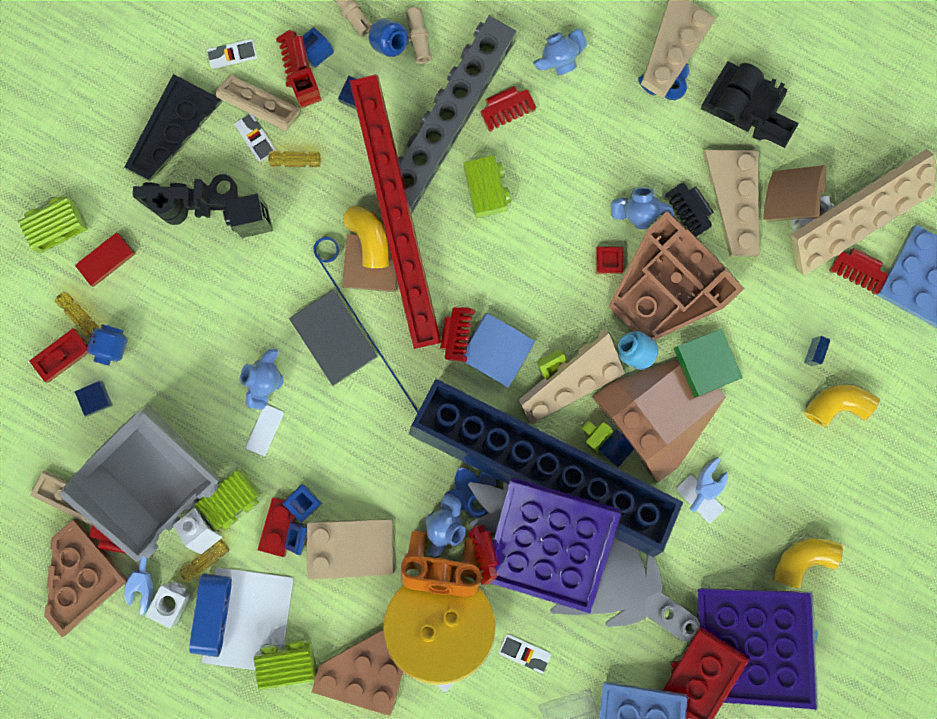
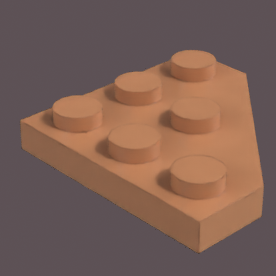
[44,519,127,637]
[311,628,403,716]

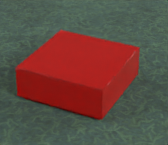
[596,246,624,274]

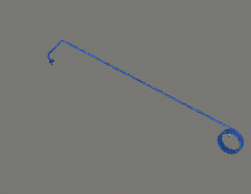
[313,237,418,413]

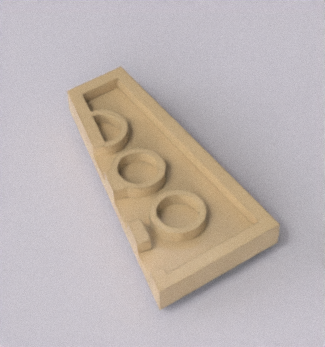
[641,0,716,99]
[703,150,759,257]
[518,328,625,425]

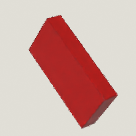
[74,232,135,287]

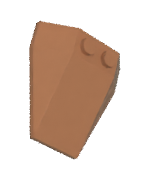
[608,211,745,340]
[592,359,726,483]

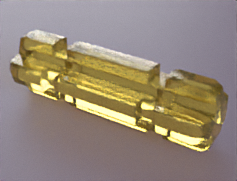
[268,151,321,167]
[54,292,99,337]
[179,540,230,582]

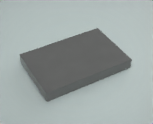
[289,290,378,386]

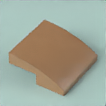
[763,165,826,222]

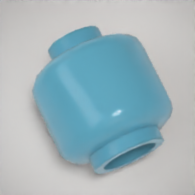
[618,330,658,370]

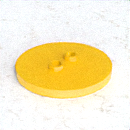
[384,578,495,685]

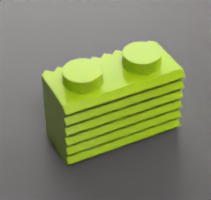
[463,155,511,218]
[18,196,88,253]
[195,469,262,531]
[253,639,317,690]

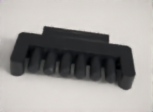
[665,183,714,237]

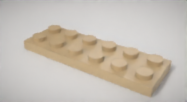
[791,149,935,276]

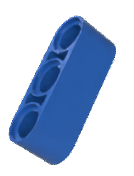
[189,573,232,657]

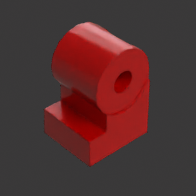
[288,67,322,108]

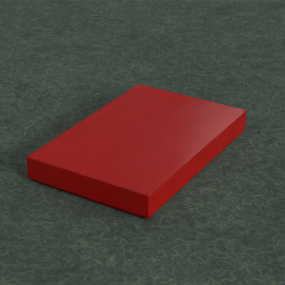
[663,627,750,719]

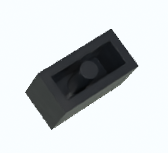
[223,193,273,238]

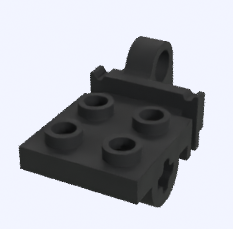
[701,61,799,148]
[133,174,238,225]

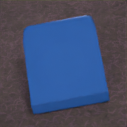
[302,27,334,67]
[282,484,323,523]
[285,522,307,555]

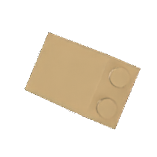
[307,519,393,579]

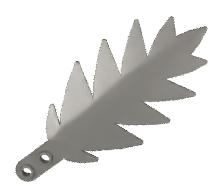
[468,482,700,641]

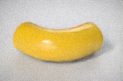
[343,205,389,268]
[803,385,880,428]
[773,538,843,589]

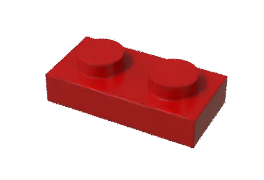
[29,328,88,383]
[257,497,296,557]

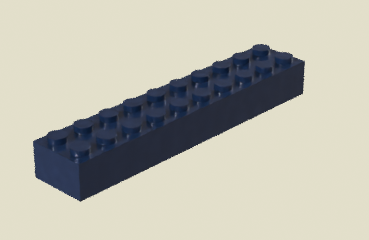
[408,379,683,557]

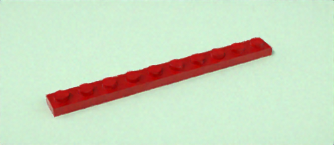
[350,74,441,349]

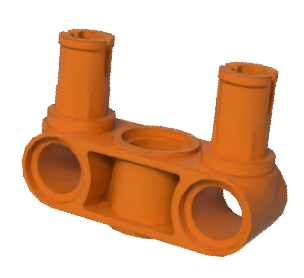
[401,531,482,597]

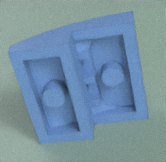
[461,313,535,388]

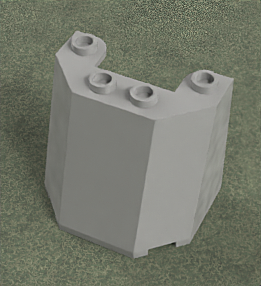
[59,403,219,562]

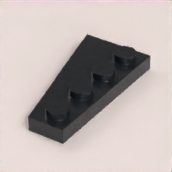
[124,74,222,181]

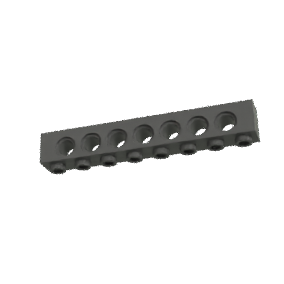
[398,15,516,215]

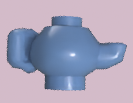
[533,29,587,75]
[611,187,674,229]
[240,349,283,410]
[426,494,466,557]

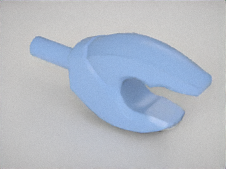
[689,457,728,512]
[124,556,154,615]

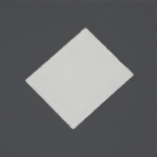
[202,567,294,670]

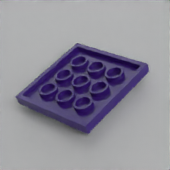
[491,478,621,613]
[698,588,818,710]

